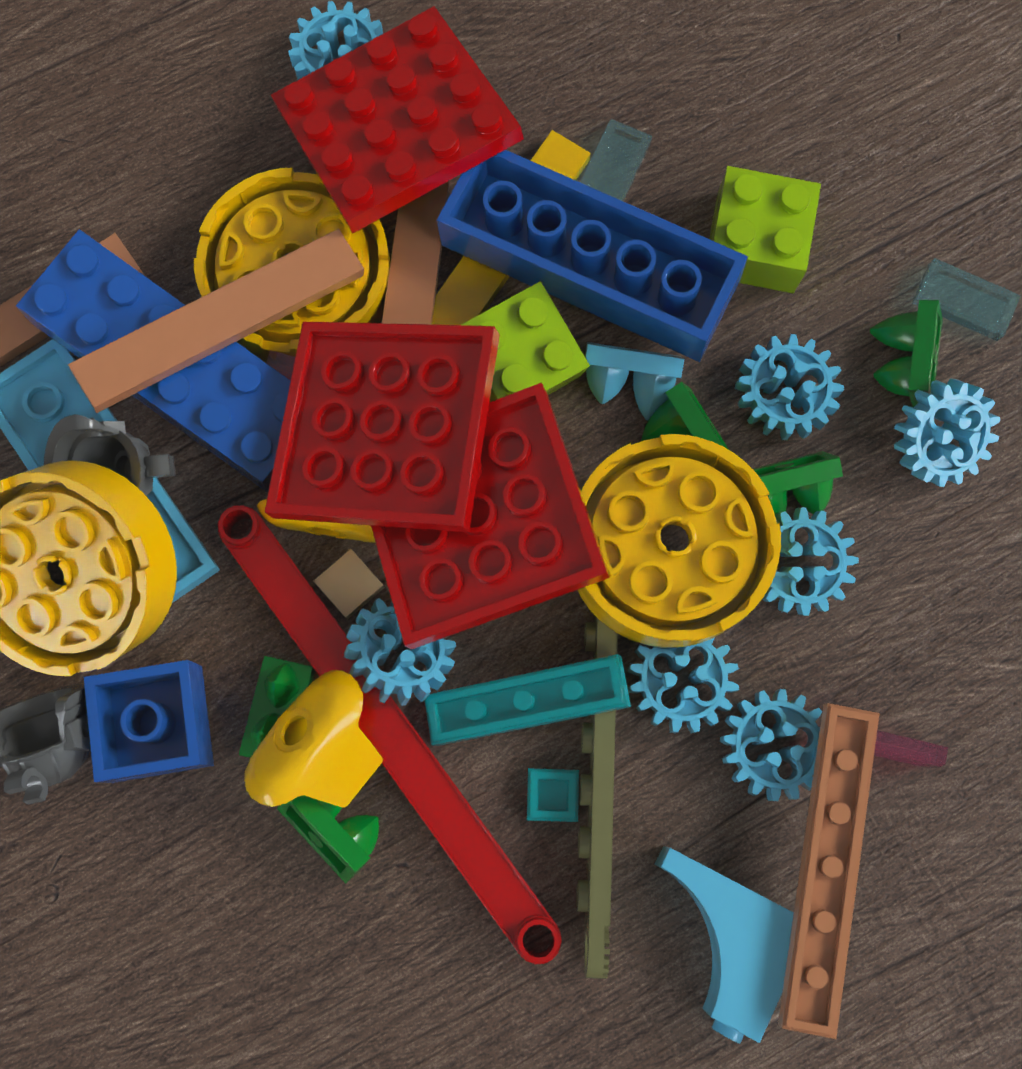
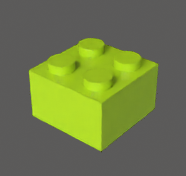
[709,166,821,294]
[461,281,590,402]

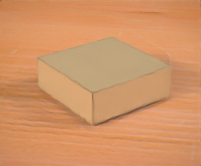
[314,549,385,620]

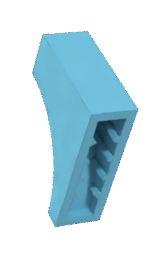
[655,846,794,1044]

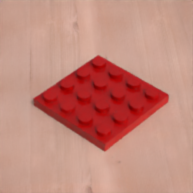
[271,6,524,234]
[265,321,500,532]
[371,382,610,650]

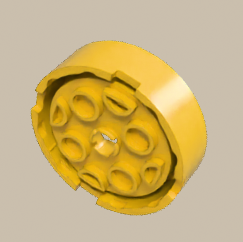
[194,168,391,368]
[577,434,781,648]
[0,460,177,676]

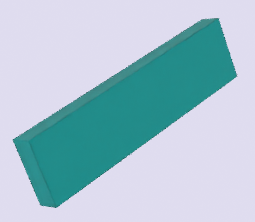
[425,654,631,746]

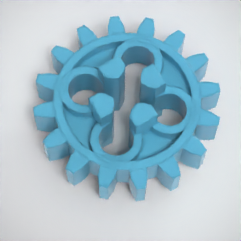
[288,1,383,80]
[735,334,844,440]
[894,378,1000,487]
[762,507,859,616]
[344,598,456,706]
[628,637,739,733]
[720,689,822,801]

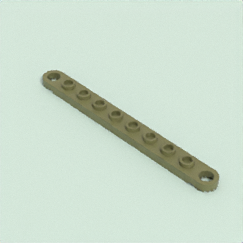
[576,615,618,979]

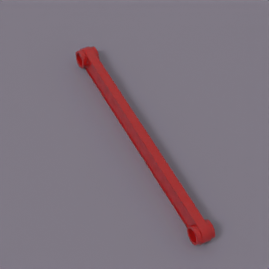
[218,505,562,964]

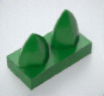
[870,300,943,407]
[641,382,729,450]
[753,451,843,518]
[239,656,315,758]
[277,795,379,884]

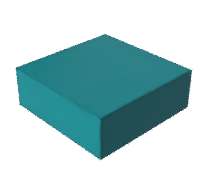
[526,768,579,822]

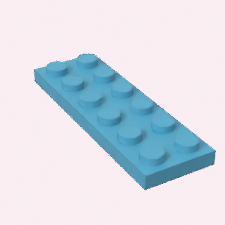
[0,339,220,603]

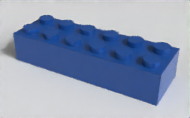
[436,150,748,362]
[16,229,291,492]

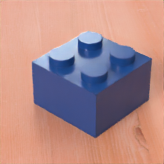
[84,660,214,783]

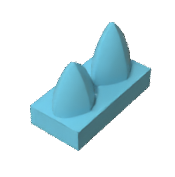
[585,342,684,420]

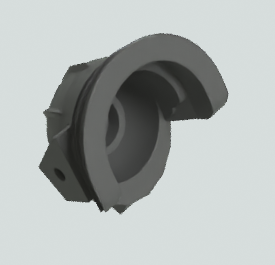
[44,414,175,496]
[0,683,91,805]

